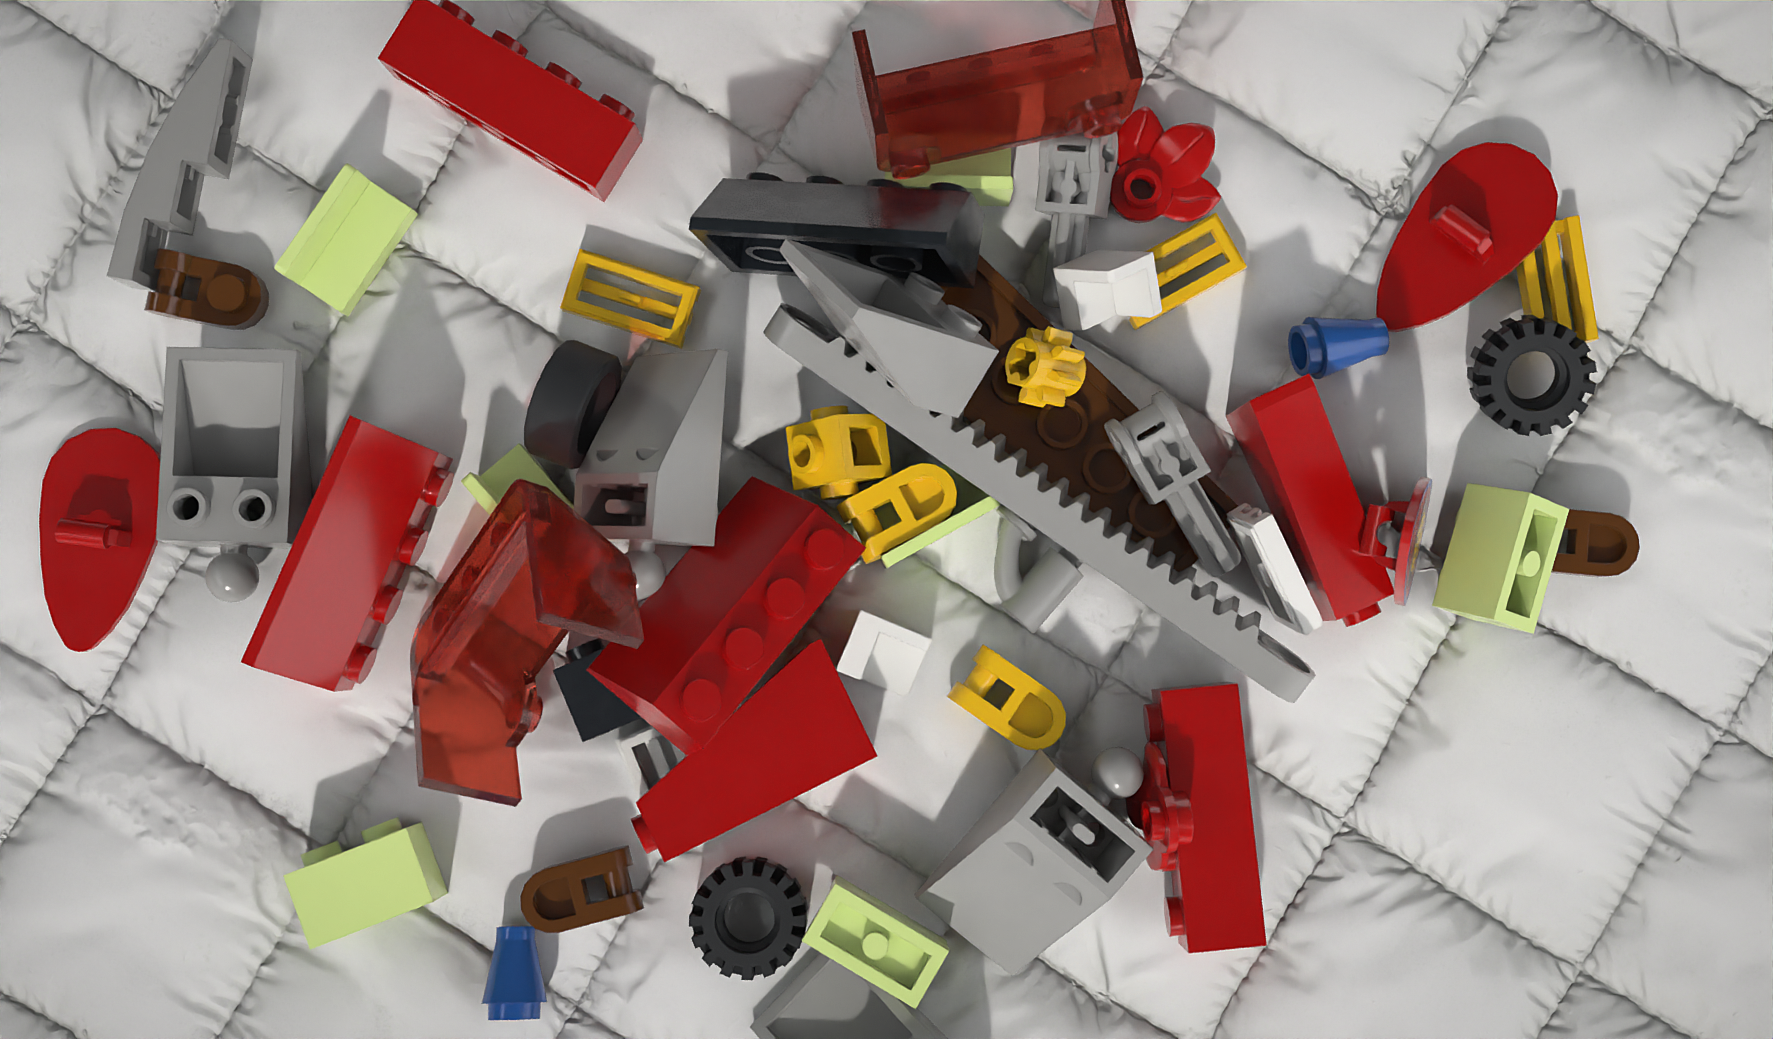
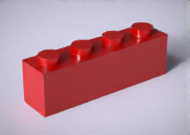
[378,0,643,202]
[1143,682,1267,954]

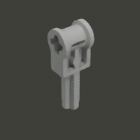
[1035,122,1118,308]
[1104,391,1242,577]

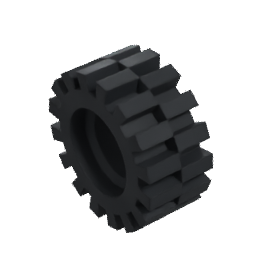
[1467,315,1597,436]
[689,856,808,980]

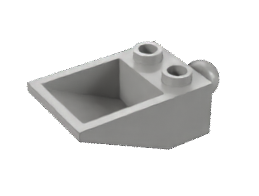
[779,239,999,418]
[156,347,312,602]
[571,349,728,601]
[914,747,1153,976]
[750,952,948,1039]

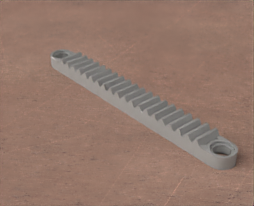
[763,303,1316,703]

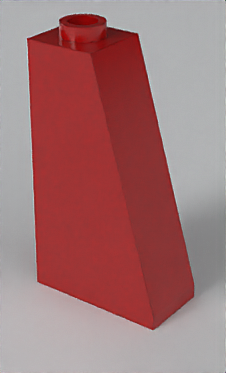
[1226,373,1394,627]
[631,639,878,862]

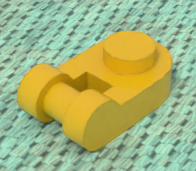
[836,463,957,564]
[947,644,1066,750]

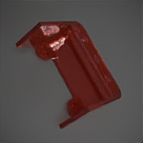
[852,0,1144,180]
[410,479,645,807]

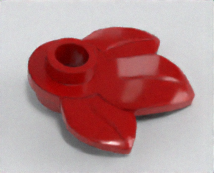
[1110,106,1221,223]
[1125,742,1194,871]

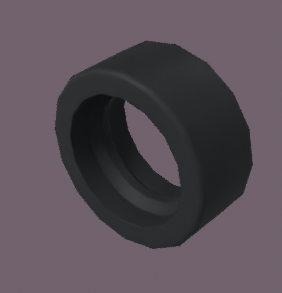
[524,340,622,470]

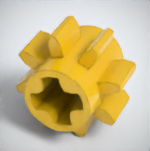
[1005,326,1086,408]

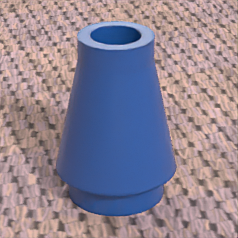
[1288,317,1389,380]
[481,926,547,1020]

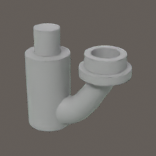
[994,504,1084,634]

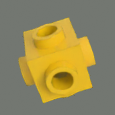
[786,405,892,500]

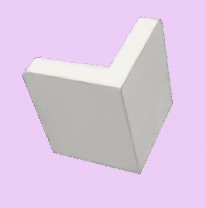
[1053,250,1162,331]
[836,610,932,697]

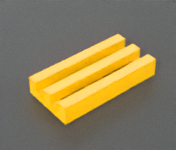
[1129,213,1247,330]
[1516,215,1599,343]
[560,249,701,349]

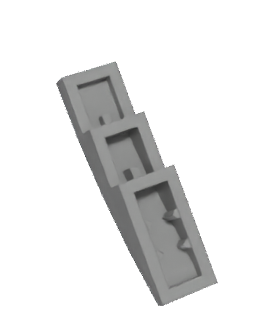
[107,38,253,292]

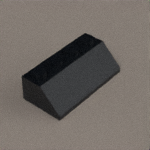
[689,172,985,289]

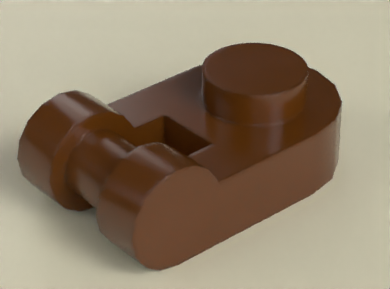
[144,248,269,330]
[1551,509,1640,577]
[520,845,644,933]

